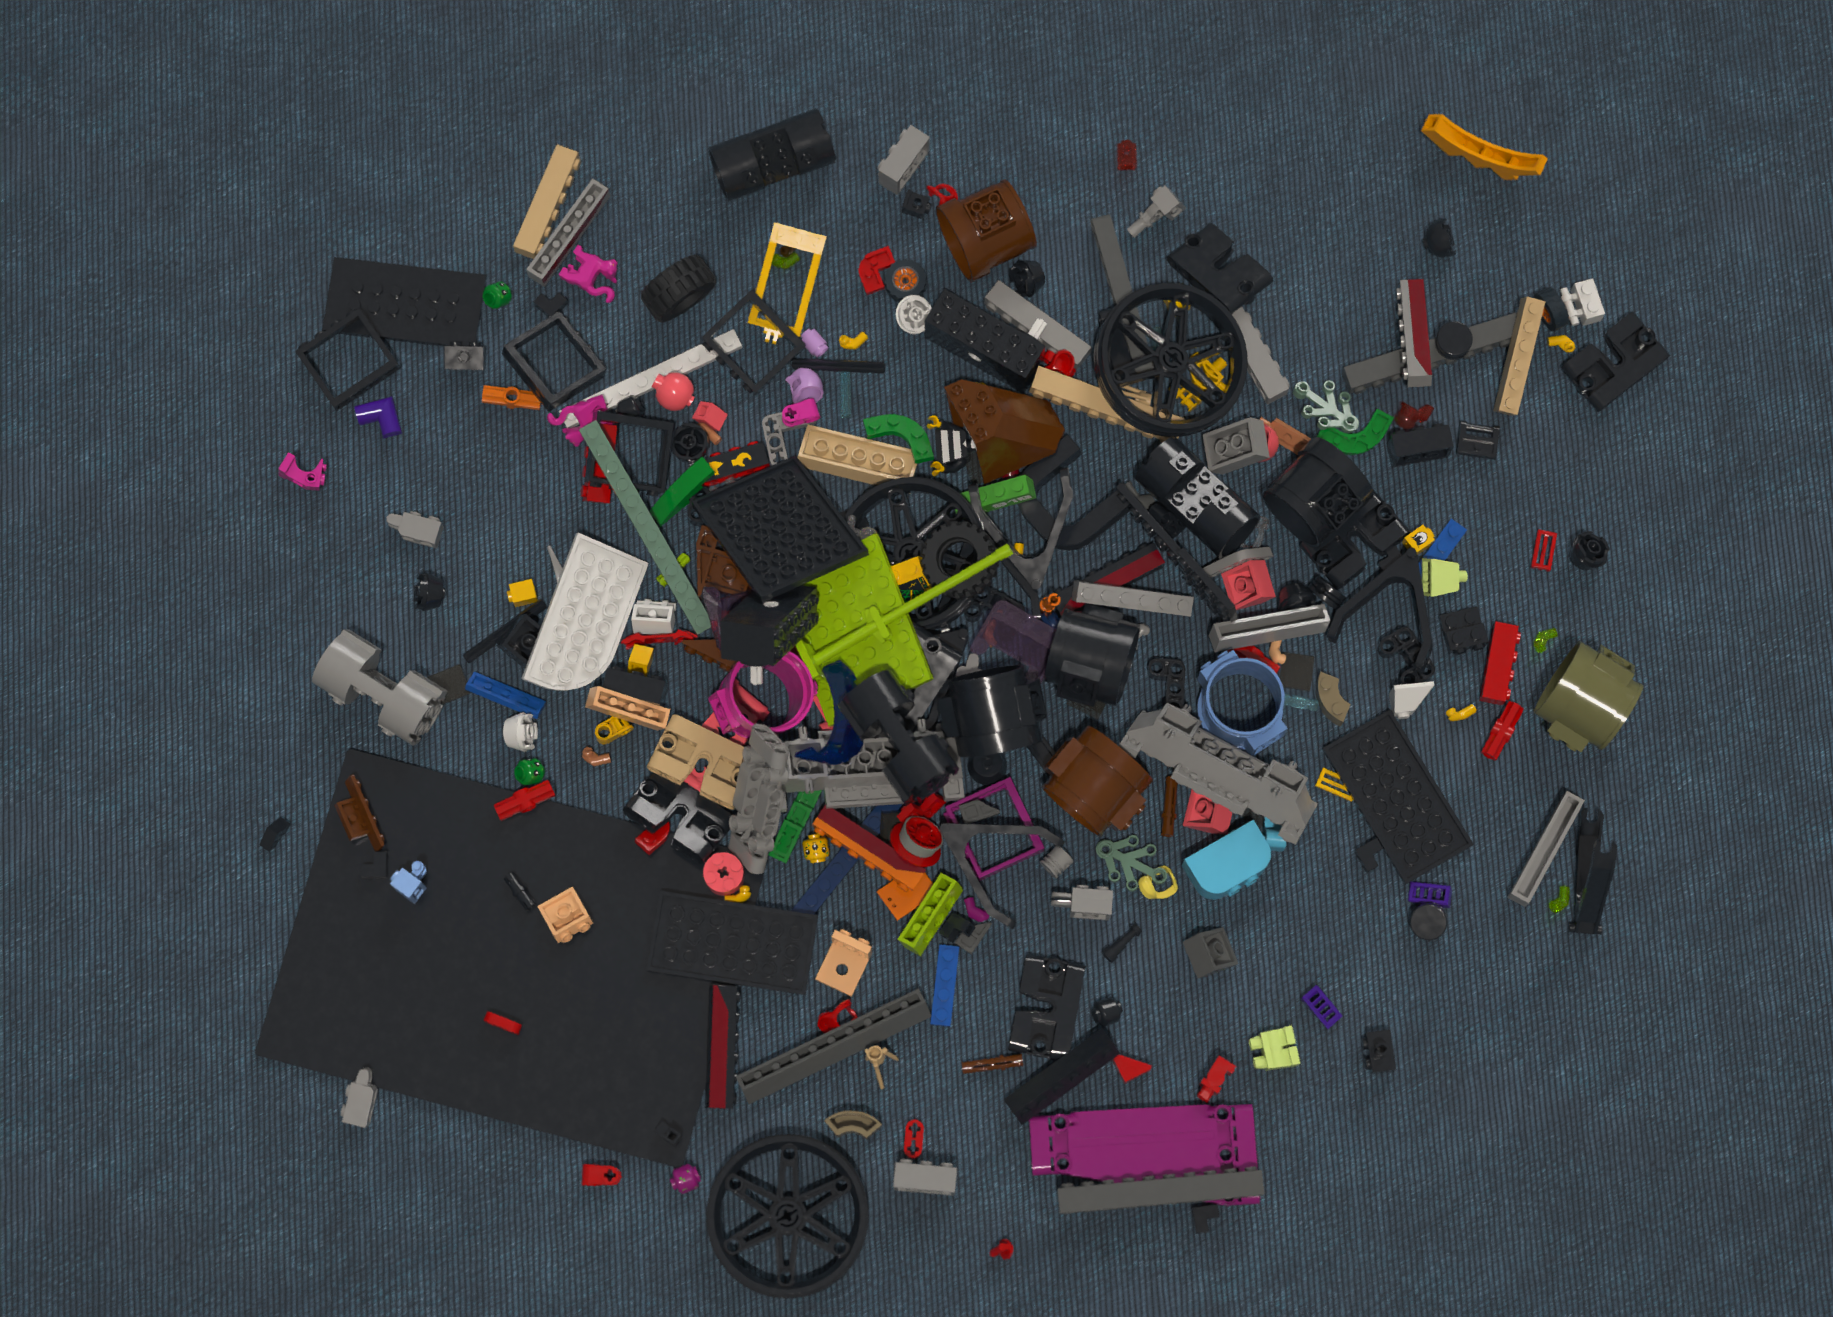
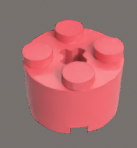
[703,852,745,896]

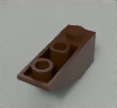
[682,639,737,673]

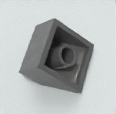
[1183,927,1239,979]

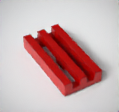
[1530,529,1557,572]

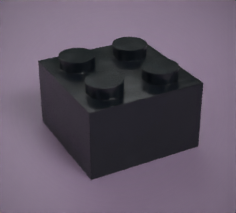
[496,614,541,669]

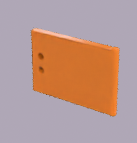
[877,872,933,921]

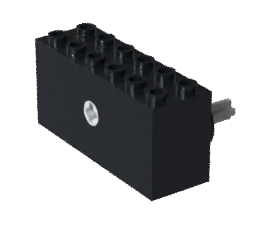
[924,289,1047,394]
[721,585,819,685]

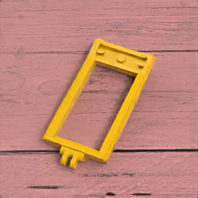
[748,222,826,345]

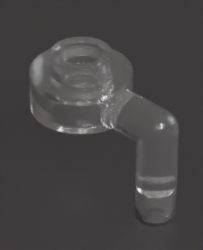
[847,515,878,540]

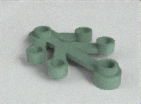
[1293,380,1359,433]
[1096,835,1167,892]

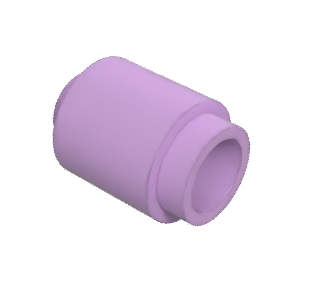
[801,329,829,358]

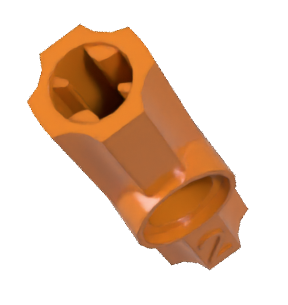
[482,385,541,410]

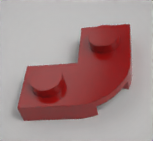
[858,246,895,295]
[897,793,946,823]
[635,822,670,855]

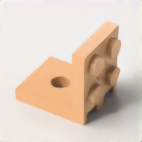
[815,929,872,997]

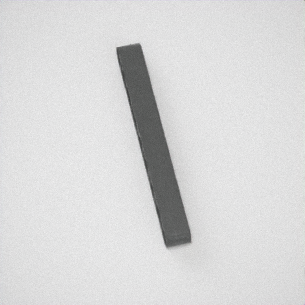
[1090,214,1155,374]

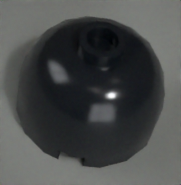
[1423,218,1456,258]
[670,423,709,463]

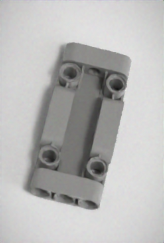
[728,724,789,874]

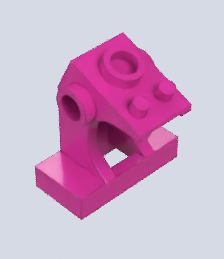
[278,452,327,490]

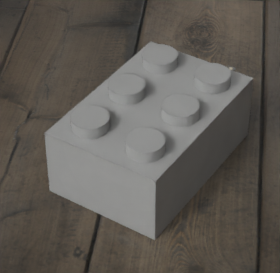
[878,125,930,195]
[1203,417,1270,475]
[893,1159,957,1196]

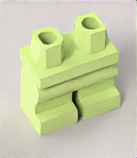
[1248,1025,1300,1071]

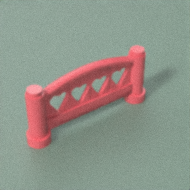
[684,678,770,792]

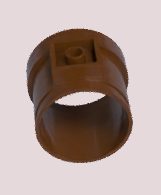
[936,179,1037,282]
[1041,726,1153,837]

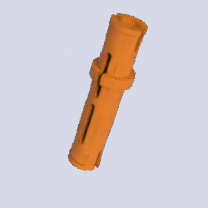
[1039,593,1061,613]

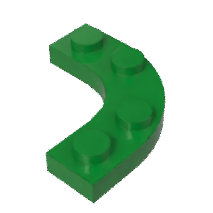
[1317,409,1394,455]
[863,414,934,464]

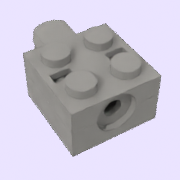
[1051,885,1113,921]

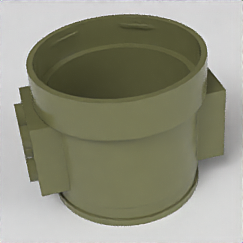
[1534,641,1643,752]

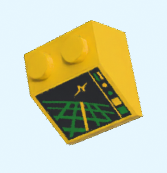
[891,556,933,603]

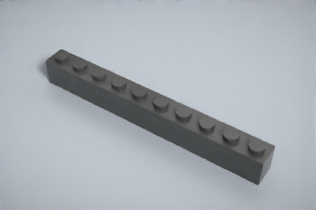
[1342,312,1518,394]
[736,988,932,1104]
[1057,1167,1265,1215]

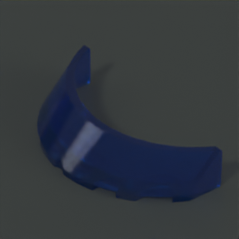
[794,660,864,765]

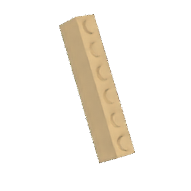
[513,145,581,259]
[1493,297,1546,416]

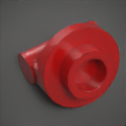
[990,1239,1013,1260]

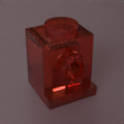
[1116,140,1137,170]

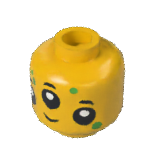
[802,833,830,863]

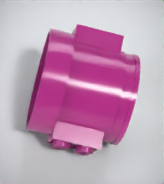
[708,651,818,739]

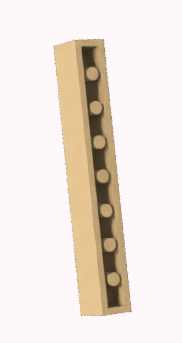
[1029,366,1185,442]

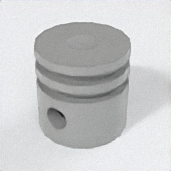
[1040,846,1073,879]

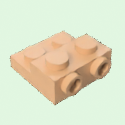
[538,886,593,943]

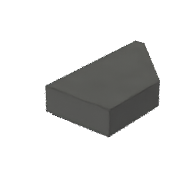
[959,800,1000,824]
[955,922,992,955]

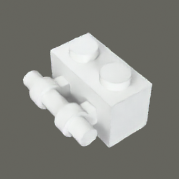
[1560,278,1605,326]
[631,599,677,635]

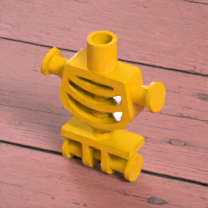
[1168,352,1227,412]

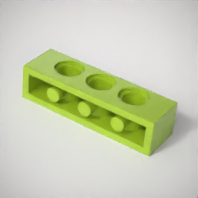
[898,873,963,956]

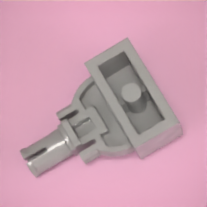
[1127,186,1186,238]

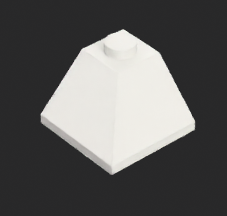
[1389,681,1434,719]

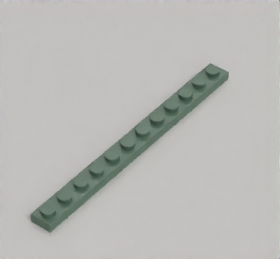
[579,420,713,635]

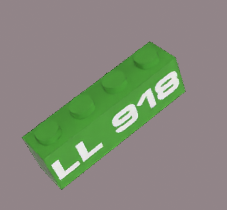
[955,475,1036,519]

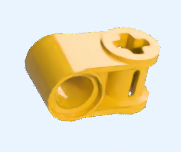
[595,716,634,745]

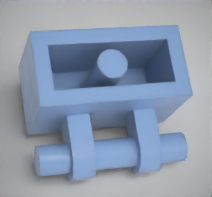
[390,861,427,904]

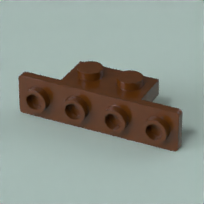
[334,774,384,852]

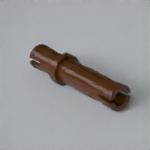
[1161,776,1178,837]
[962,1053,1023,1075]

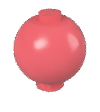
[651,372,695,411]

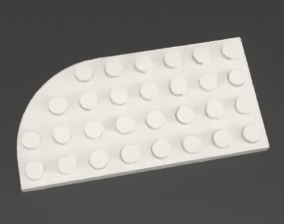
[522,533,649,691]

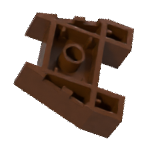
[696,525,753,602]

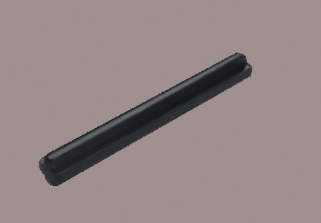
[792,358,886,374]
[463,599,547,663]

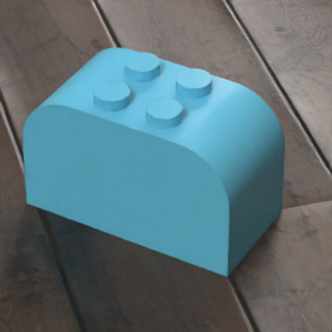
[1182,820,1271,900]

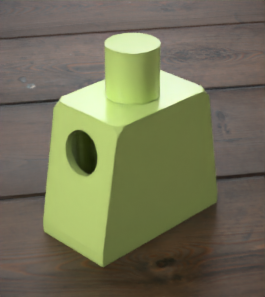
[1422,558,1468,597]

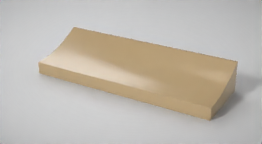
[798,424,917,494]

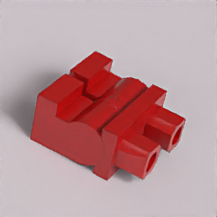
[1197,1056,1236,1103]

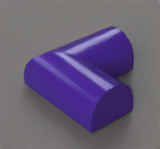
[354,396,402,439]

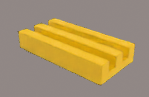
[1315,768,1353,802]

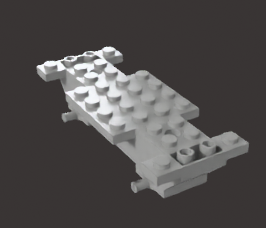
[1119,703,1318,845]
[776,719,965,812]

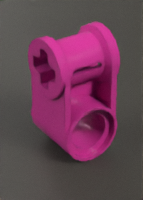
[782,398,820,427]

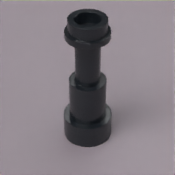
[1101,923,1142,963]

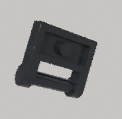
[1457,420,1500,460]

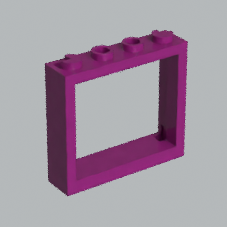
[943,777,1044,881]

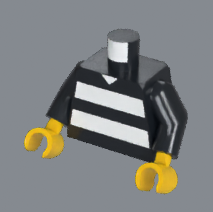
[926,416,976,476]

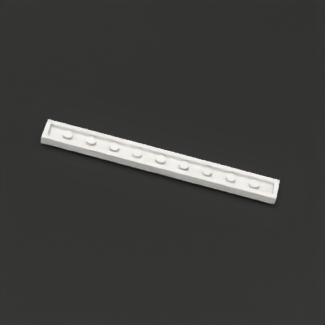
[559,329,742,428]

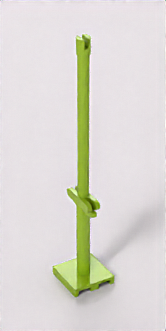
[796,544,1013,684]

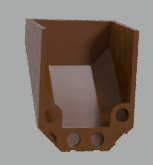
[944,379,1065,484]

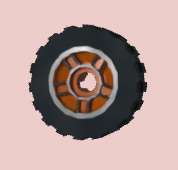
[884,259,927,302]
[1534,287,1570,331]

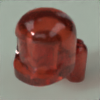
[1395,401,1434,429]

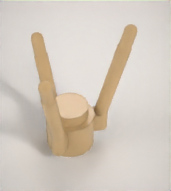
[1121,385,1152,406]
[865,1046,899,1089]

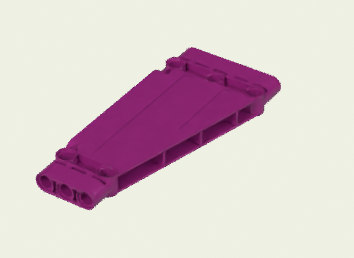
[1029,1104,1260,1206]

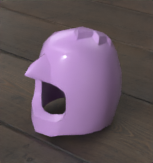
[786,368,823,403]

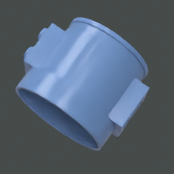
[1196,650,1288,756]

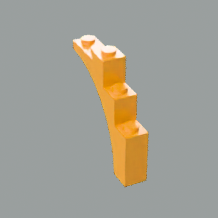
[1421,114,1548,180]

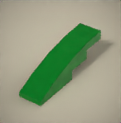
[649,457,716,526]
[768,790,823,863]

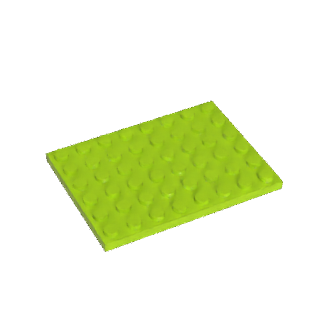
[800,533,933,727]

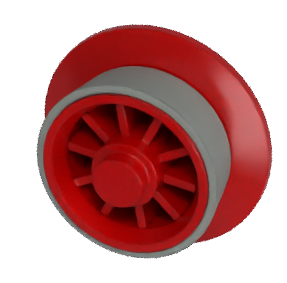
[890,816,943,867]

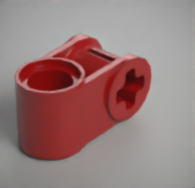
[581,1164,622,1186]

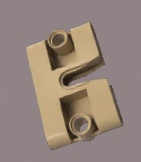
[646,714,744,810]

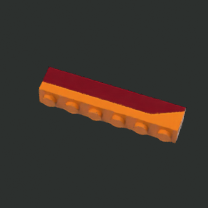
[812,804,926,892]

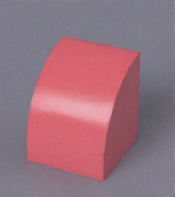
[692,401,728,431]

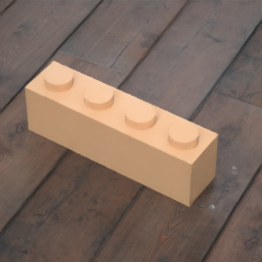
[585,686,670,731]

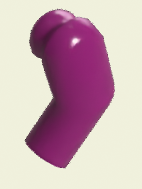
[964,897,989,922]

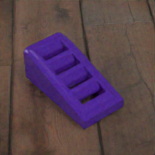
[1408,882,1452,908]
[1300,985,1342,1030]

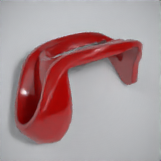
[926,184,958,205]
[1044,349,1075,377]
[817,999,858,1033]

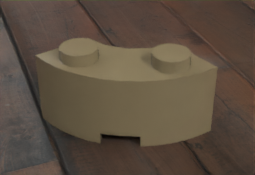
[1315,672,1350,727]
[824,1111,882,1140]

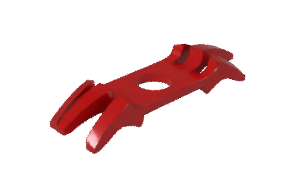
[621,629,698,650]

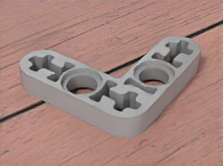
[762,412,817,466]
[1202,547,1274,578]

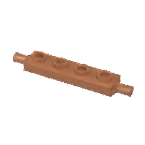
[1259,417,1311,455]

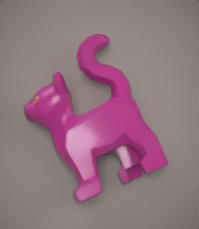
[559,245,618,303]
[547,395,613,447]

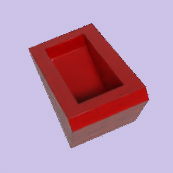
[1112,1055,1152,1084]

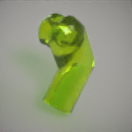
[772,252,800,269]
[1534,628,1558,653]
[1549,886,1570,913]

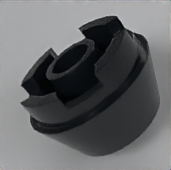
[1009,260,1045,297]
[1570,531,1610,570]
[413,572,445,611]
[1279,583,1317,612]
[967,752,1007,785]

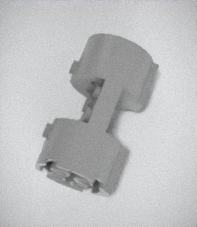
[312,629,448,746]

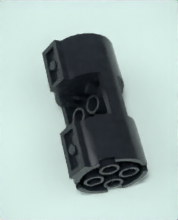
[708,108,836,202]
[1135,437,1261,559]
[837,670,959,806]

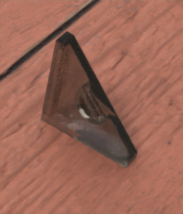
[880,810,902,844]

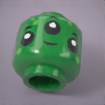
[483,282,512,309]
[514,758,545,785]

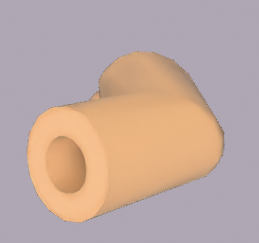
[1269,640,1286,664]

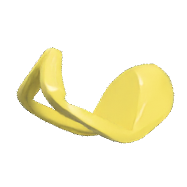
[1138,866,1178,899]

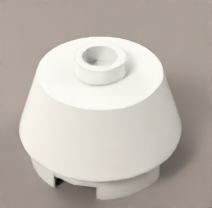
[896,295,932,334]
[503,712,538,752]

